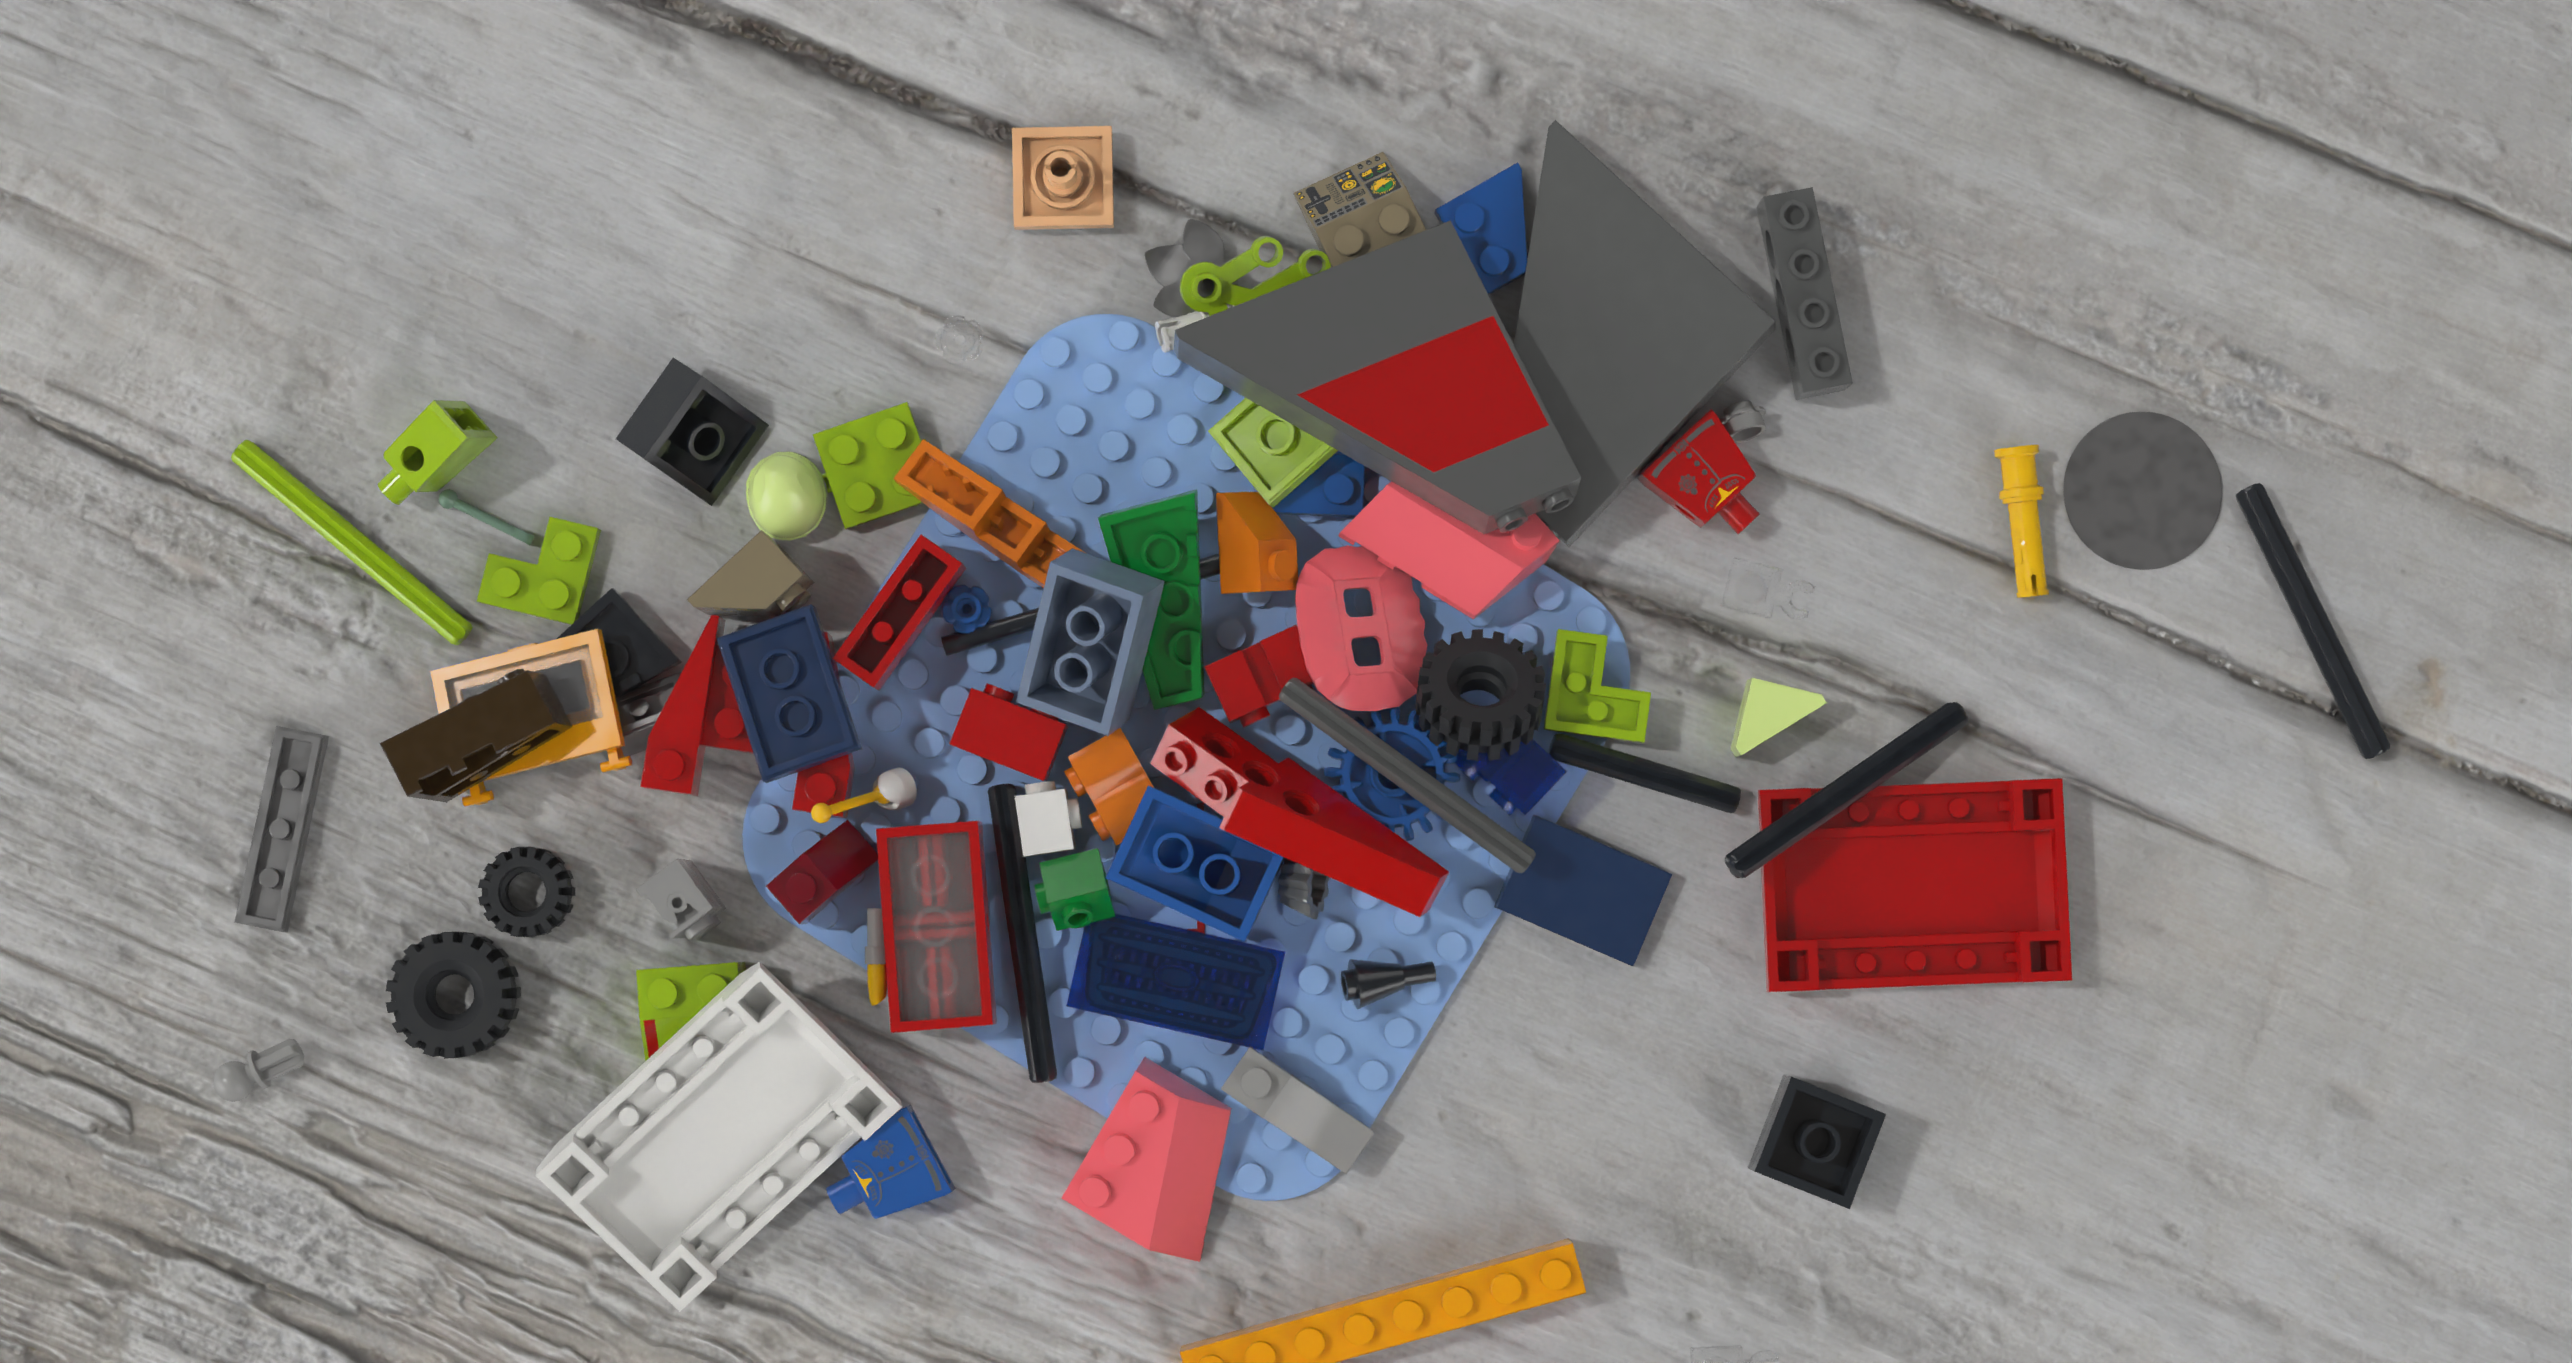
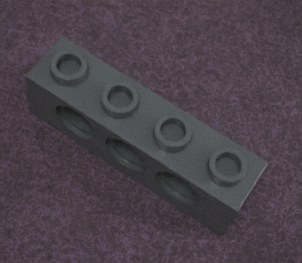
[1756,187,1853,400]

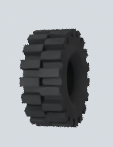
[1415,629,1546,761]
[386,932,521,1059]

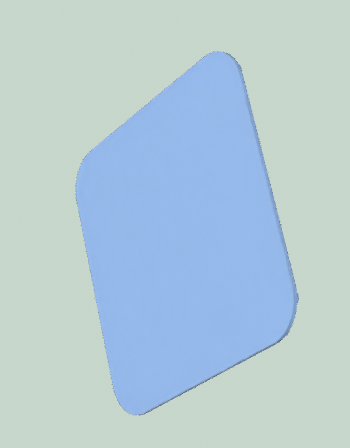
[742,314,1630,1201]

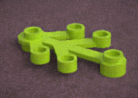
[1180,236,1331,316]

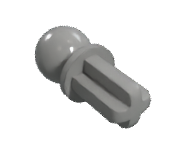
[213,1039,304,1102]

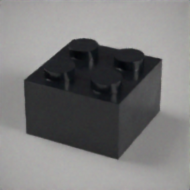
[1748,1074,1886,1209]

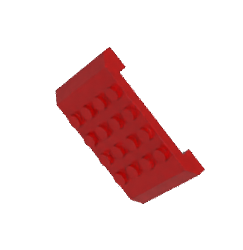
[1758,778,2072,992]

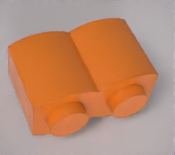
[1064,728,1154,846]

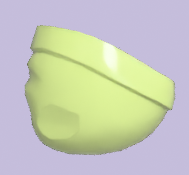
[746,451,827,541]

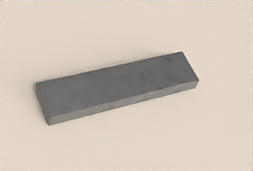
[234,726,329,932]

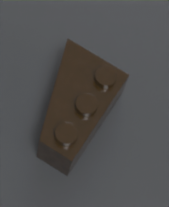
[380,669,573,803]

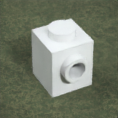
[1015,781,1082,857]

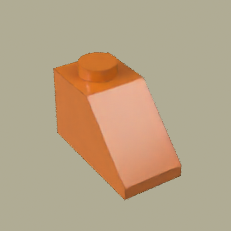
[1216,492,1298,594]

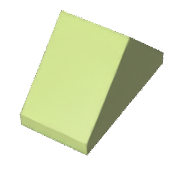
[1730,678,1827,757]

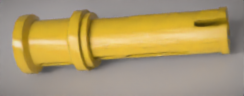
[1994,445,2049,598]

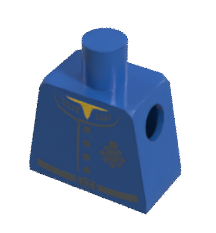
[826,1104,956,1219]

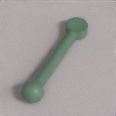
[438,489,535,545]

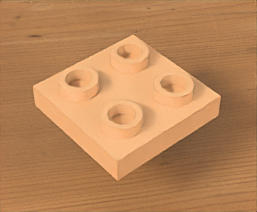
[1012,126,1114,230]

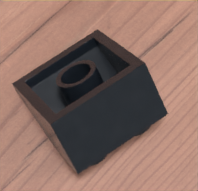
[616,357,769,506]

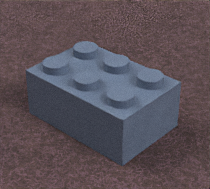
[1016,548,1165,736]

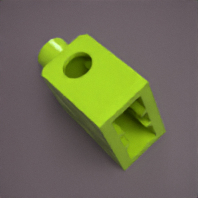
[377,400,498,505]

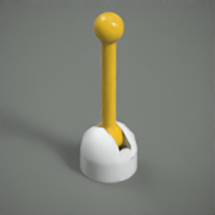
[811,767,917,823]

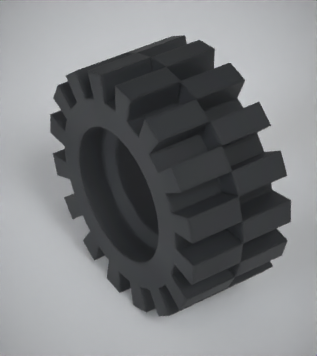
[478,847,575,937]

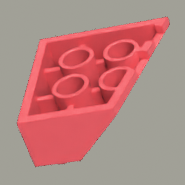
[1338,481,1560,620]
[1061,1057,1232,1262]

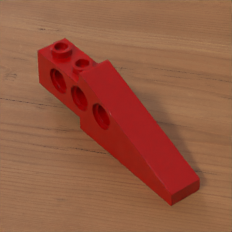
[1150,707,1449,917]

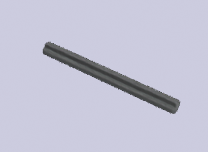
[1279,678,1536,873]

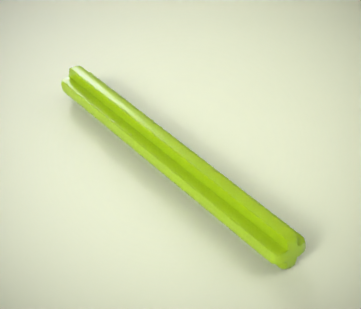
[231,440,473,645]

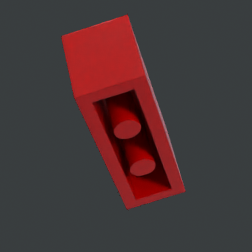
[832,534,966,691]

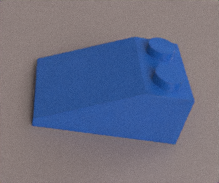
[1106,785,1285,942]

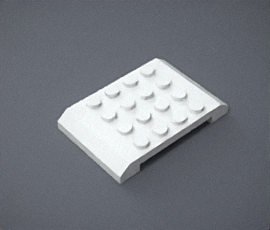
[535,962,902,1312]

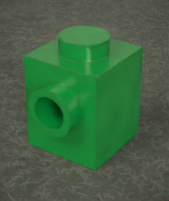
[1034,848,1115,931]

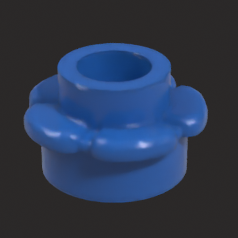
[942,584,992,633]

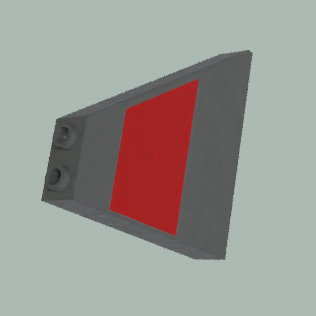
[1174,220,1581,534]

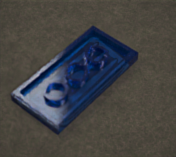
[1066,913,1285,1050]

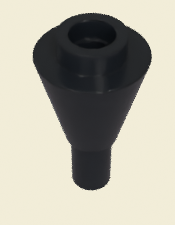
[1341,959,1436,1009]

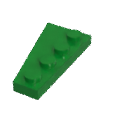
[1098,489,1205,710]

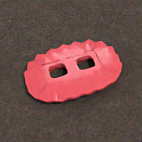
[1295,545,1428,711]

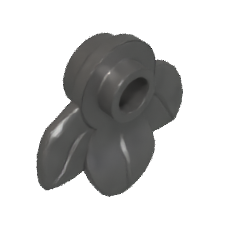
[1145,219,1238,317]

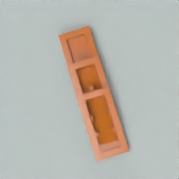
[893,439,1086,588]

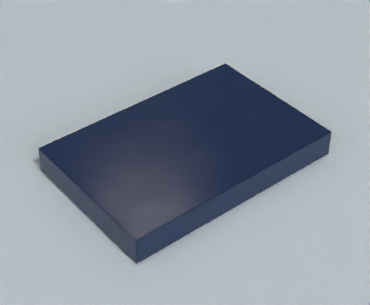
[717,604,862,783]
[1494,815,1672,966]

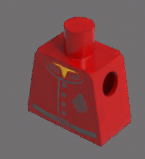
[1637,409,1760,534]

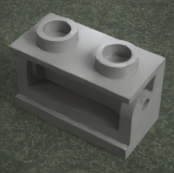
[635,859,726,941]

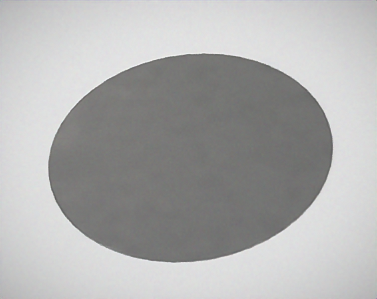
[2063,412,2222,570]

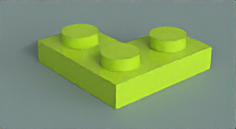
[477,516,601,625]
[1543,629,1651,743]

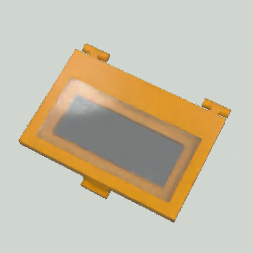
[430,629,632,807]

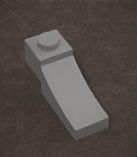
[1221,1046,1375,1174]

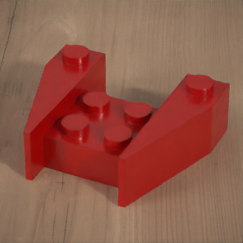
[640,615,855,819]

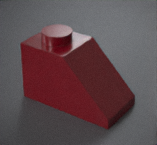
[766,820,878,924]

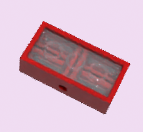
[876,821,997,1033]

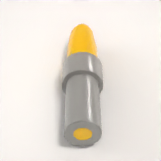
[865,908,887,1006]

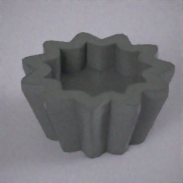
[1278,858,1330,919]

